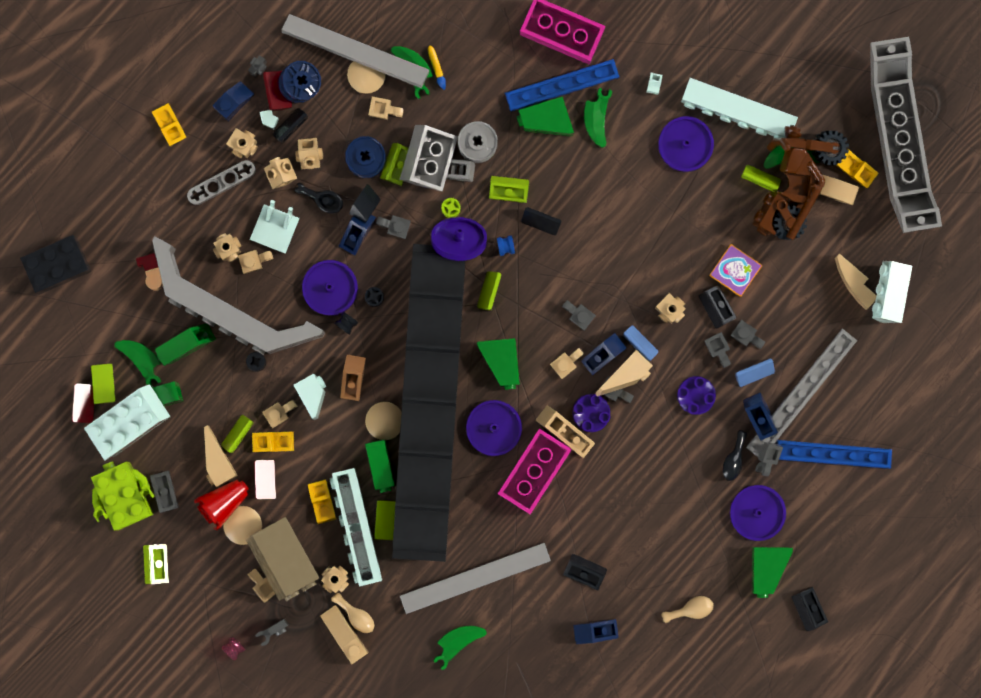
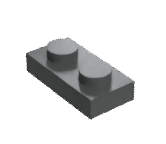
[150,471,179,513]

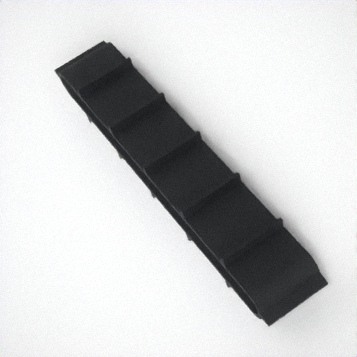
[392,244,466,562]

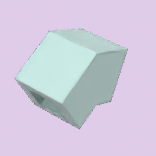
[646,73,663,95]
[260,110,279,130]

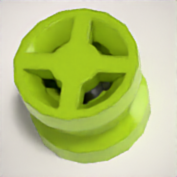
[441,198,461,218]

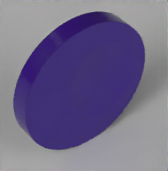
[658,116,714,172]
[431,217,487,261]
[302,260,358,316]
[466,400,522,456]
[730,485,786,541]

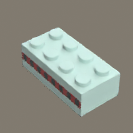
[84,384,170,460]

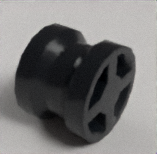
[364,287,384,307]
[334,311,358,335]
[246,352,266,372]

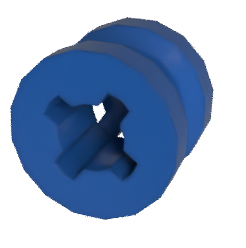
[497,235,515,256]

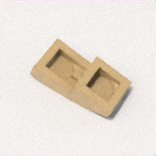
[819,175,859,205]

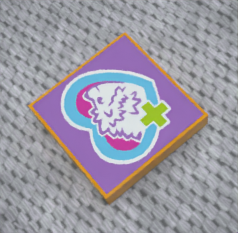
[709,244,762,297]

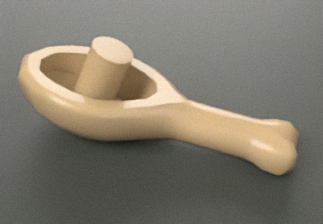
[331,593,375,633]
[661,596,713,623]

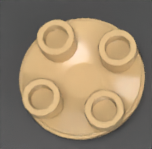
[347,61,386,94]
[365,402,402,440]
[224,506,262,545]

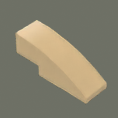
[835,254,876,310]

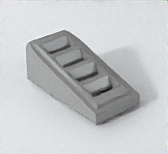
[446,159,475,182]

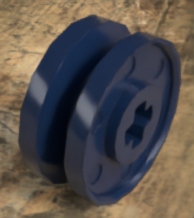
[278,61,321,103]
[345,136,386,178]

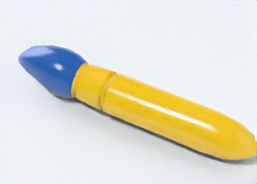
[428,45,446,90]

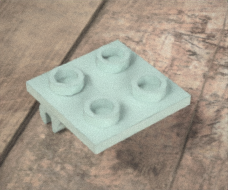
[250,200,300,254]

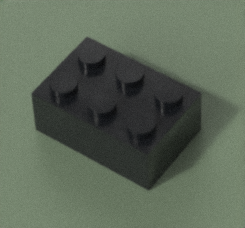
[20,235,92,295]

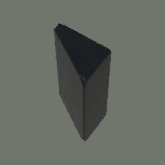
[272,108,308,144]
[349,184,381,223]
[521,207,561,235]
[699,285,737,329]
[563,554,607,590]
[792,587,828,631]

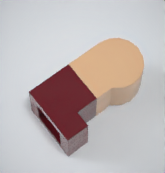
[136,253,163,291]

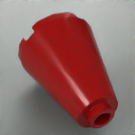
[194,480,249,531]

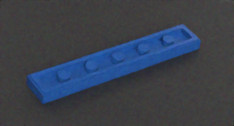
[505,59,619,112]
[776,440,892,469]

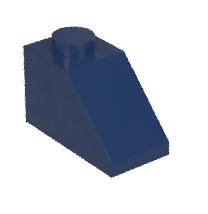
[212,81,255,122]
[339,215,376,255]
[581,333,626,376]
[743,392,778,441]
[573,619,619,644]

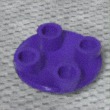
[677,376,716,415]
[572,394,610,432]

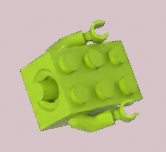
[91,461,154,531]

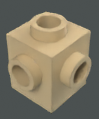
[226,128,258,158]
[295,138,323,170]
[264,157,297,189]
[213,233,241,262]
[655,293,686,324]
[321,566,349,593]

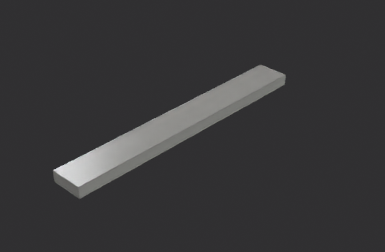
[282,14,429,88]
[746,329,857,458]
[400,543,551,614]

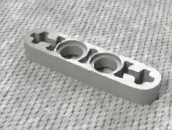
[187,160,256,205]

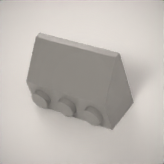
[400,125,458,191]

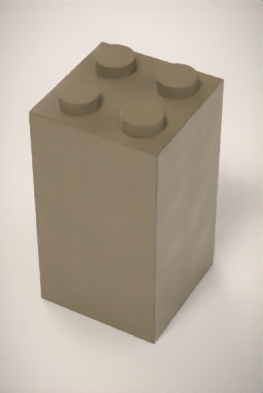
[246,517,319,601]

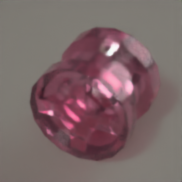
[221,636,246,661]

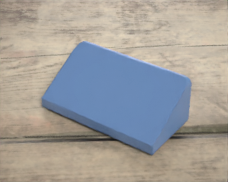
[623,325,658,362]
[735,358,775,387]

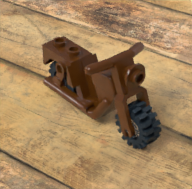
[752,125,849,240]

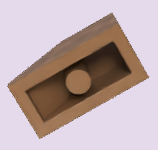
[340,355,366,401]

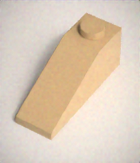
[595,350,653,396]
[535,405,595,458]
[204,425,238,487]
[320,605,369,664]

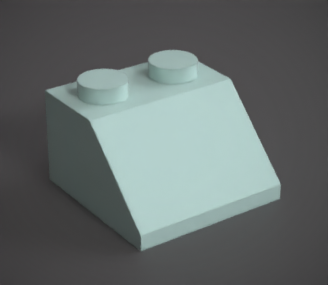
[294,374,326,420]

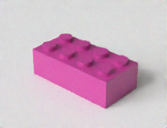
[520,0,606,65]
[498,429,572,514]

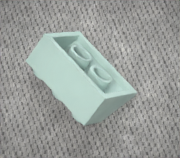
[872,261,912,323]

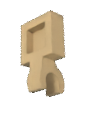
[368,97,404,120]
[238,250,274,274]
[550,348,583,379]
[262,400,298,428]
[247,569,275,603]

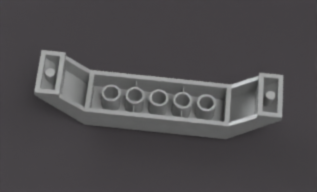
[870,37,942,233]
[152,236,325,355]

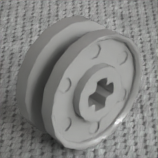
[458,121,497,163]

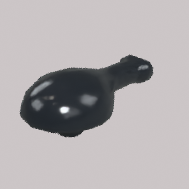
[294,182,343,214]
[723,430,747,481]

